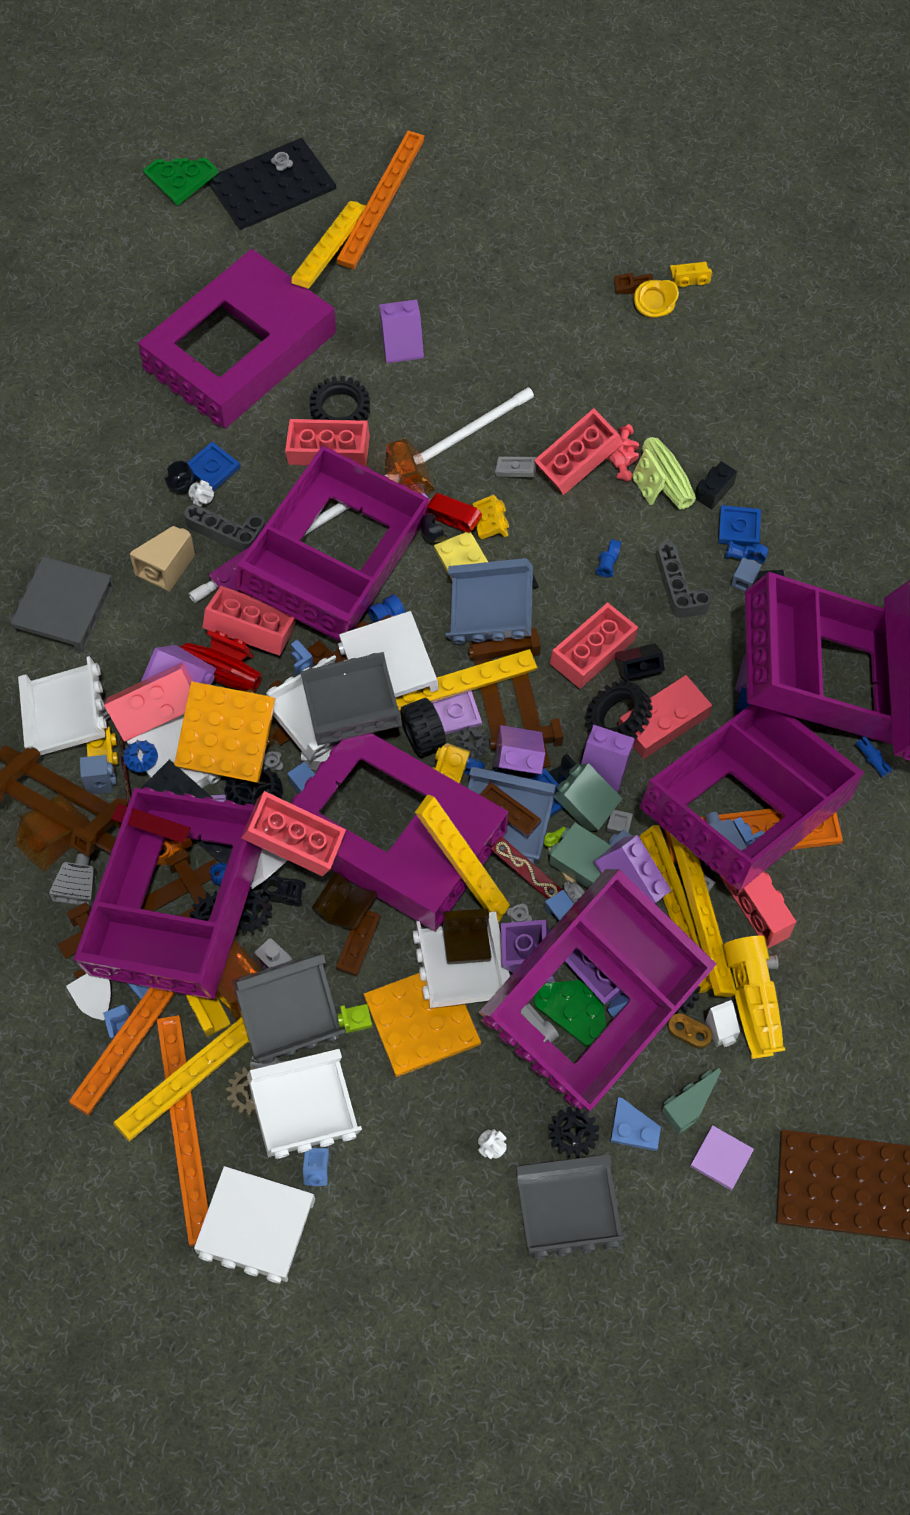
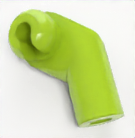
[544,827,566,848]

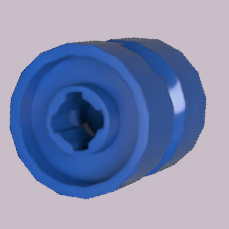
[368,594,406,623]

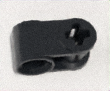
[262,876,306,907]

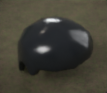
[165,461,195,493]
[421,513,447,543]

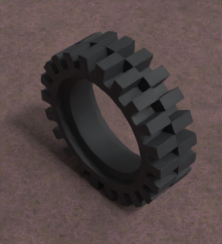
[309,376,370,421]
[586,680,653,739]

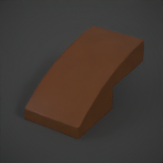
[614,272,653,294]

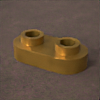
[668,1013,712,1049]

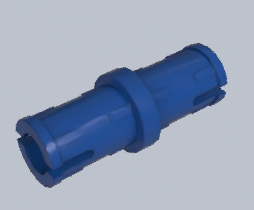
[855,737,893,777]

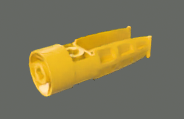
[724,936,785,1059]

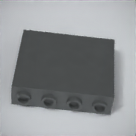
[10,556,114,653]
[300,652,402,746]
[231,952,345,1064]
[516,1154,624,1260]

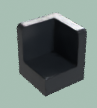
[549,754,577,784]

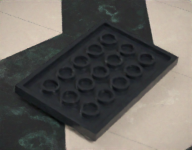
[207,138,336,230]

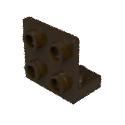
[312,872,377,930]
[442,909,492,964]

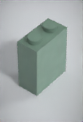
[553,763,623,831]
[549,823,612,888]

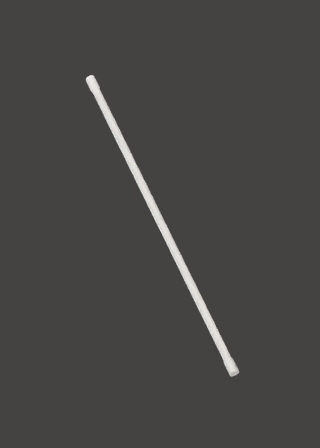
[188,387,534,603]

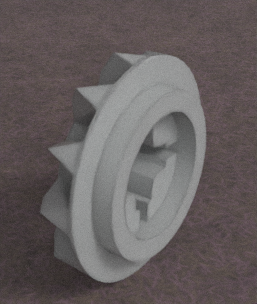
[564,880,585,903]

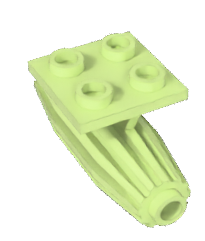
[632,437,696,510]

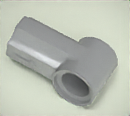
[521,1004,559,1042]

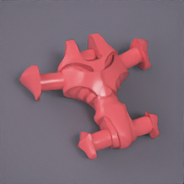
[606,424,639,482]

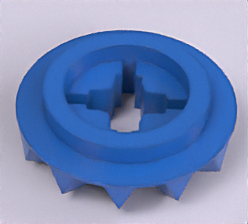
[123,739,158,772]

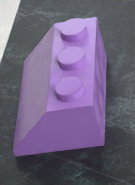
[593,835,671,903]
[565,948,623,1005]

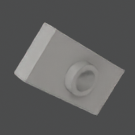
[495,457,537,477]

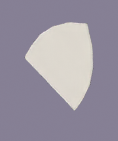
[66,973,111,1020]

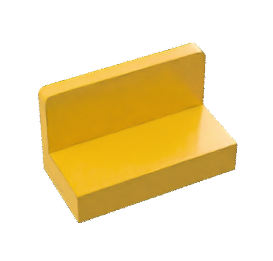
[185,994,231,1037]

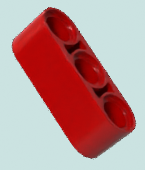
[426,493,482,533]

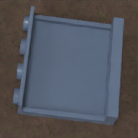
[446,558,533,644]
[468,767,556,864]

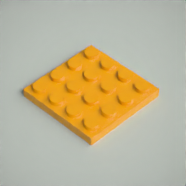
[174,681,276,783]
[364,973,481,1077]

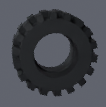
[400,697,446,756]

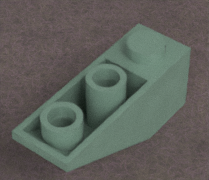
[662,1068,721,1135]

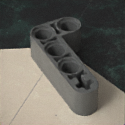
[184,505,265,552]
[656,542,712,618]

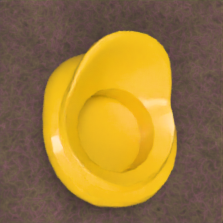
[634,280,679,318]

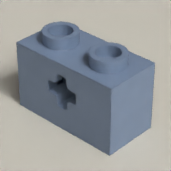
[80,755,117,794]

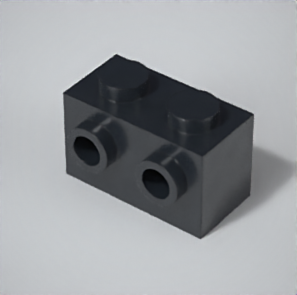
[696,461,737,510]
[616,643,665,680]

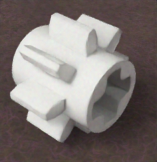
[189,480,214,506]
[478,1129,506,1159]

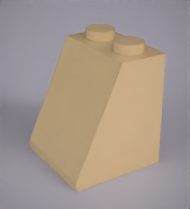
[130,526,195,592]

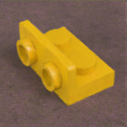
[669,262,712,287]
[472,495,509,540]
[87,726,119,772]
[433,743,471,784]

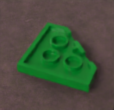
[143,158,219,206]
[534,980,606,1047]

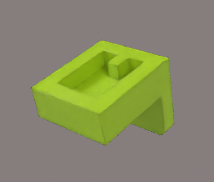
[337,1004,372,1033]

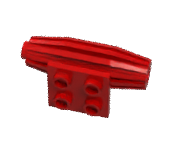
[179,630,262,693]

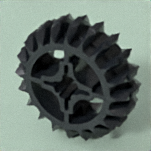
[224,765,283,805]

